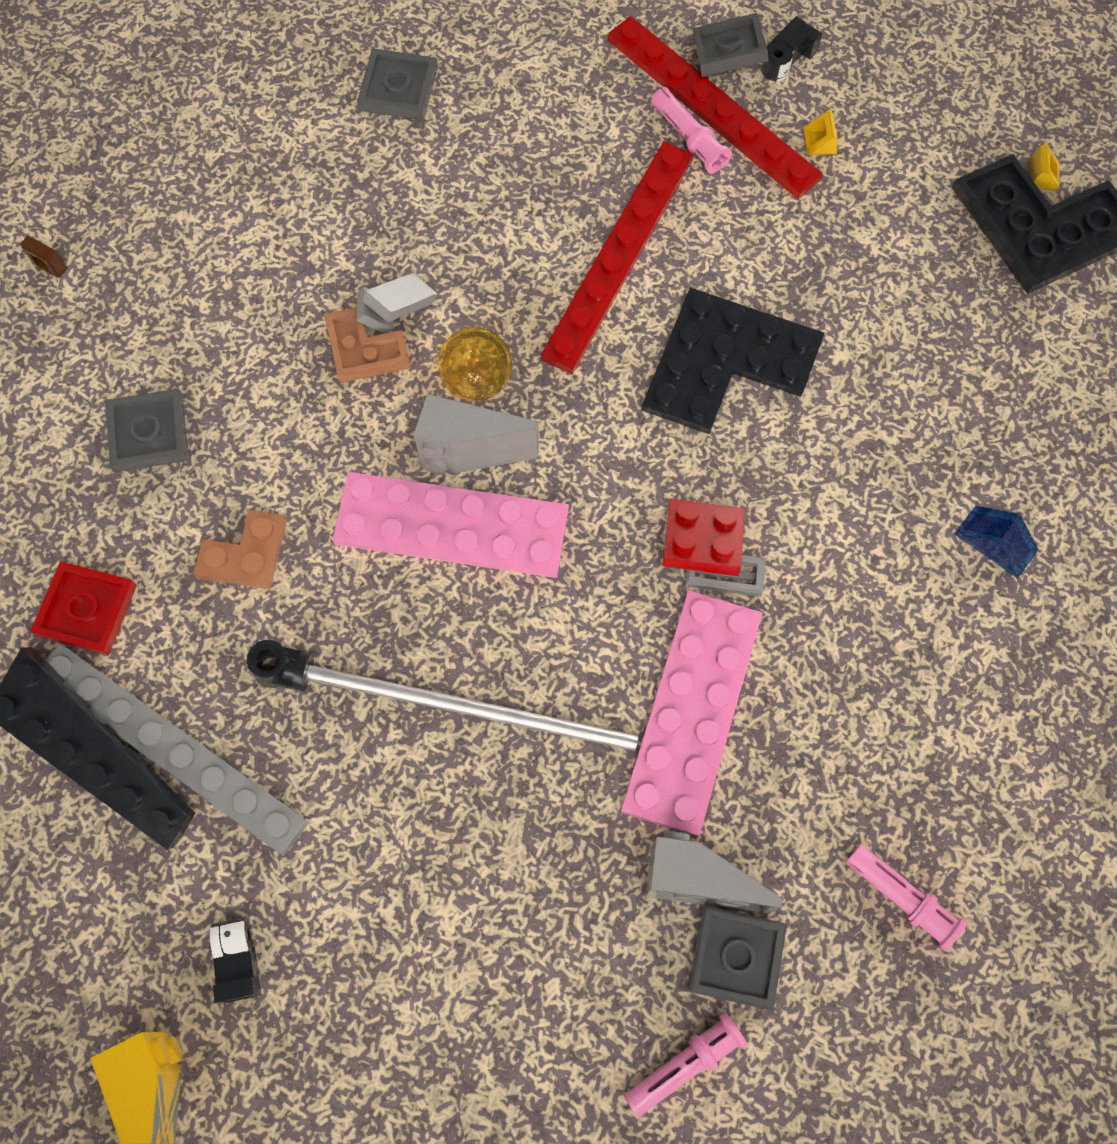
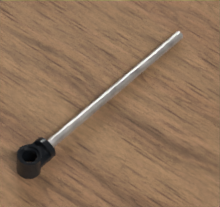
[246,640,638,751]

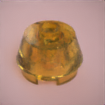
[438,327,512,401]

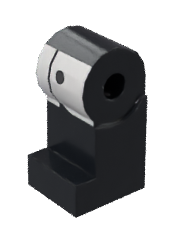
[761,16,822,81]
[210,916,262,1004]

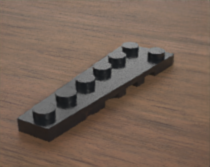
[0,647,196,850]

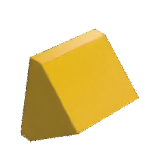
[803,110,837,155]
[1029,144,1060,190]

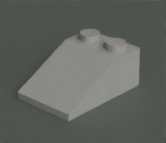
[414,394,539,475]
[645,831,783,914]

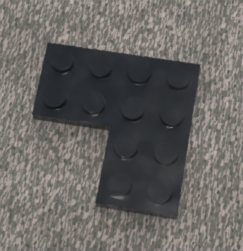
[952,154,1117,294]
[641,287,825,434]

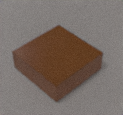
[20,235,67,278]

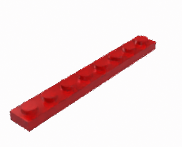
[607,16,823,200]
[541,141,694,375]

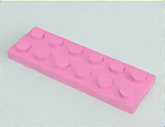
[332,472,569,578]
[621,590,762,837]

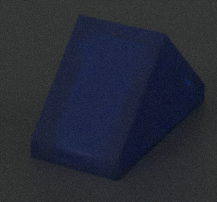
[954,506,1039,578]

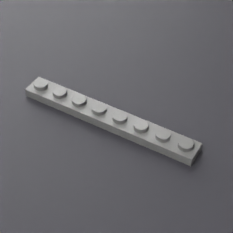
[45,643,309,856]

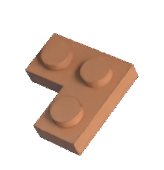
[324,307,411,383]
[193,510,287,589]

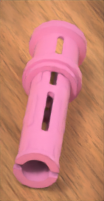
[651,87,732,174]
[845,843,968,951]
[623,1012,748,1119]

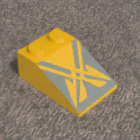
[90,1032,183,1144]

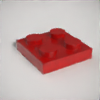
[662,498,745,577]
[30,561,137,656]

